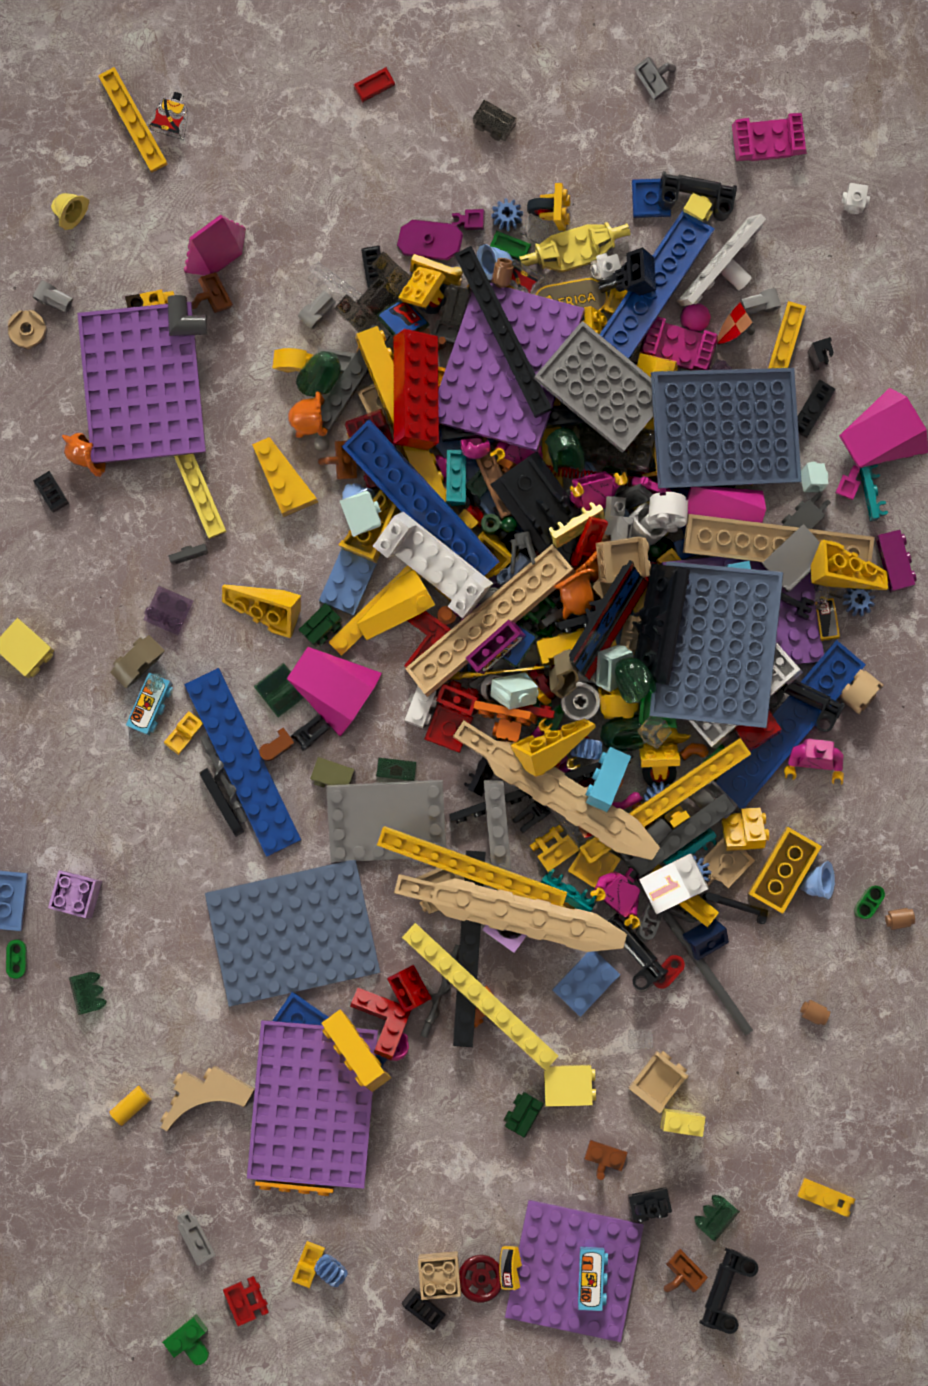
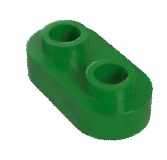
[6,940,27,979]

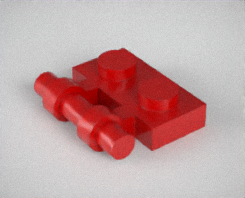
[223,1276,269,1326]

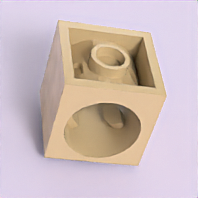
[418,1251,461,1300]

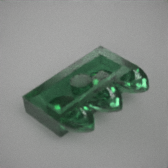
[69,972,107,1015]
[694,1195,740,1242]

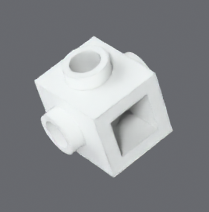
[841,183,870,214]
[590,253,621,280]

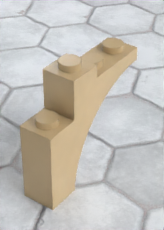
[160,1066,255,1131]

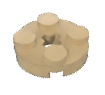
[8,310,47,349]

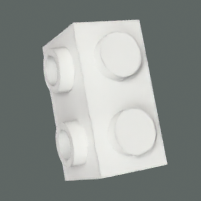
[405,686,438,729]

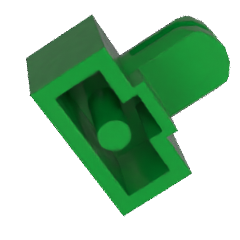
[162,1314,209,1365]

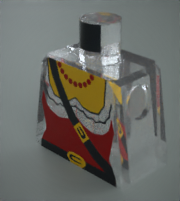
[148,92,188,141]
[506,259,545,294]

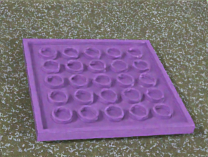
[505,1199,644,1342]

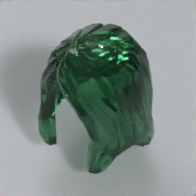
[296,351,341,397]
[544,427,585,473]
[614,657,656,704]
[600,714,649,752]

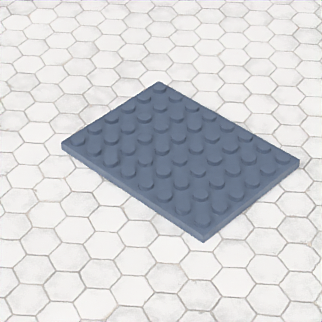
[651,368,802,489]
[649,561,784,728]
[205,860,381,1007]

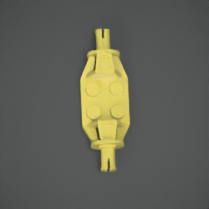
[519,222,631,272]

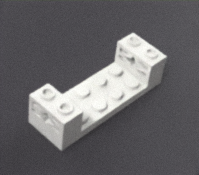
[373,512,493,618]
[689,642,803,749]

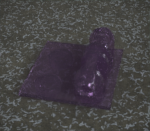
[143,586,193,635]

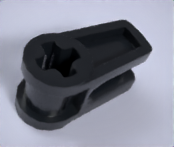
[291,714,330,751]
[512,801,552,834]

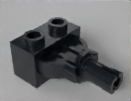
[598,247,656,296]
[628,1187,672,1222]

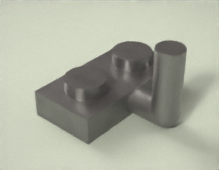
[634,57,676,100]

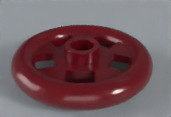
[459,1255,501,1303]

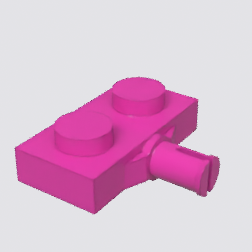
[631,476,672,496]

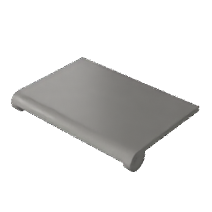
[762,524,820,592]

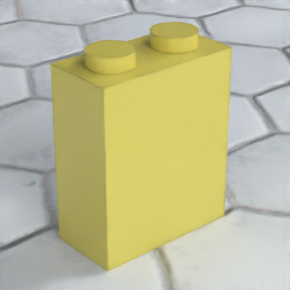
[0,618,54,679]
[544,1065,596,1107]
[660,1108,706,1137]

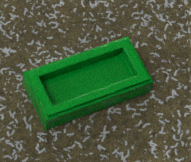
[490,230,531,261]

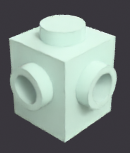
[801,462,829,492]

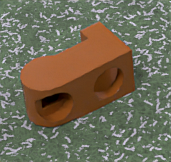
[259,727,295,761]

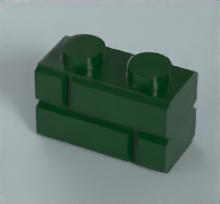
[298,603,342,648]
[503,1091,544,1138]

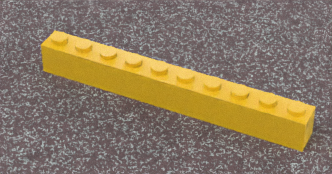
[355,326,446,502]

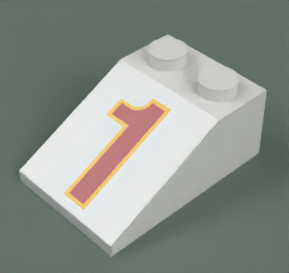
[639,854,709,915]

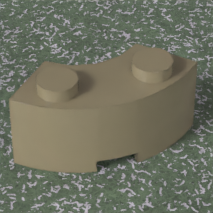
[110,635,165,688]
[548,649,579,699]

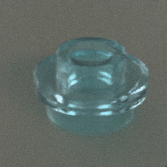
[147,674,163,693]

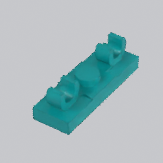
[446,450,466,506]
[859,464,888,522]
[662,828,717,865]
[541,869,597,912]

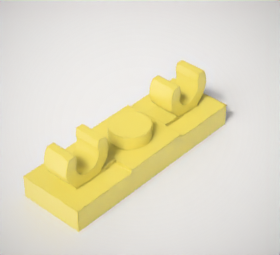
[549,502,605,548]

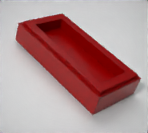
[353,67,395,102]

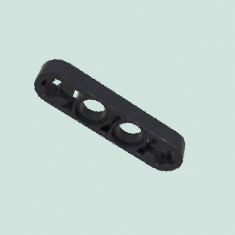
[199,768,244,837]

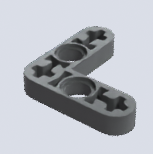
[636,898,699,942]

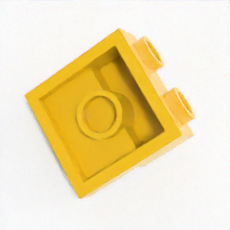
[721,808,769,851]

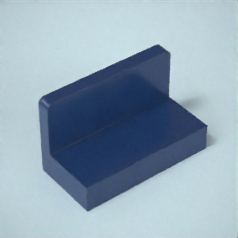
[682,919,729,961]

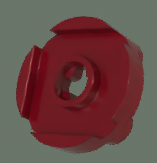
[528,663,557,700]

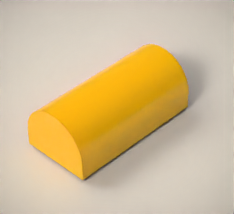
[109,1085,152,1126]

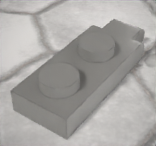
[177,1211,216,1266]

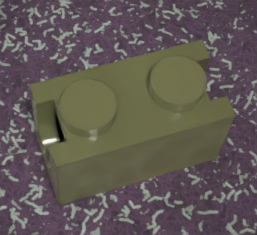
[310,757,355,788]

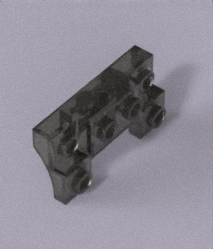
[334,252,411,333]
[574,423,655,473]

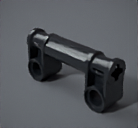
[658,171,737,221]
[769,680,845,734]
[608,913,669,993]
[699,1247,759,1334]

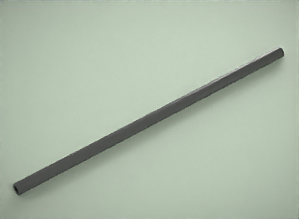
[618,853,753,1036]

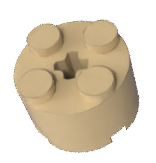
[840,669,884,715]

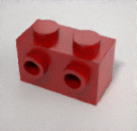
[436,680,483,716]
[387,964,432,1013]

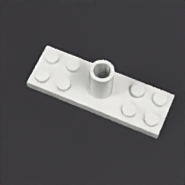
[676,214,766,307]

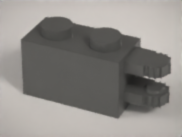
[781,491,831,529]

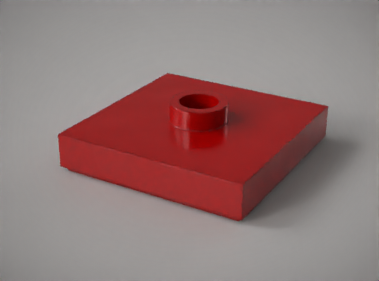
[424,704,474,753]

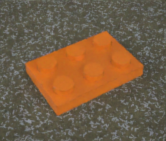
[473,701,538,727]

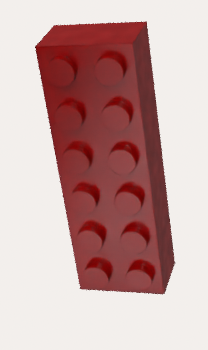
[393,329,439,451]

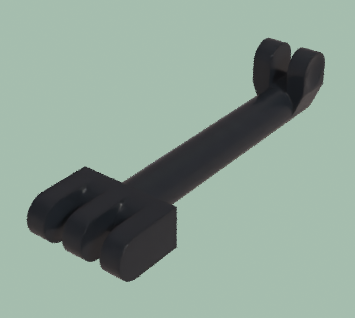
[781,593,815,620]
[703,892,768,924]

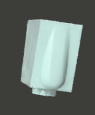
[340,491,381,537]
[596,645,633,692]
[490,672,539,710]

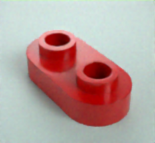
[654,955,685,989]

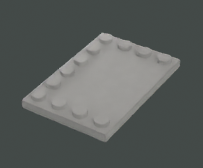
[533,321,653,453]
[326,780,446,862]

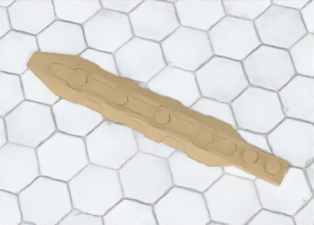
[453,721,660,860]
[394,874,627,952]

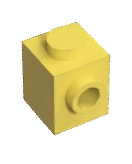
[683,193,713,222]

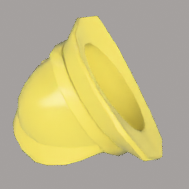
[51,193,89,230]

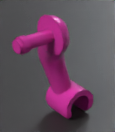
[612,792,643,810]

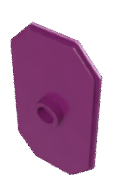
[397,219,463,261]

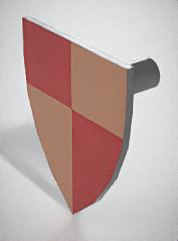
[717,302,755,345]

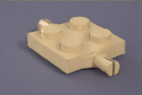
[702,837,755,889]

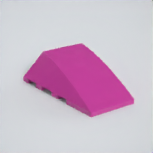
[184,215,246,275]
[839,388,928,468]
[685,486,766,526]
[287,647,382,736]

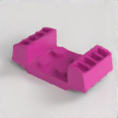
[732,113,807,161]
[639,317,718,371]

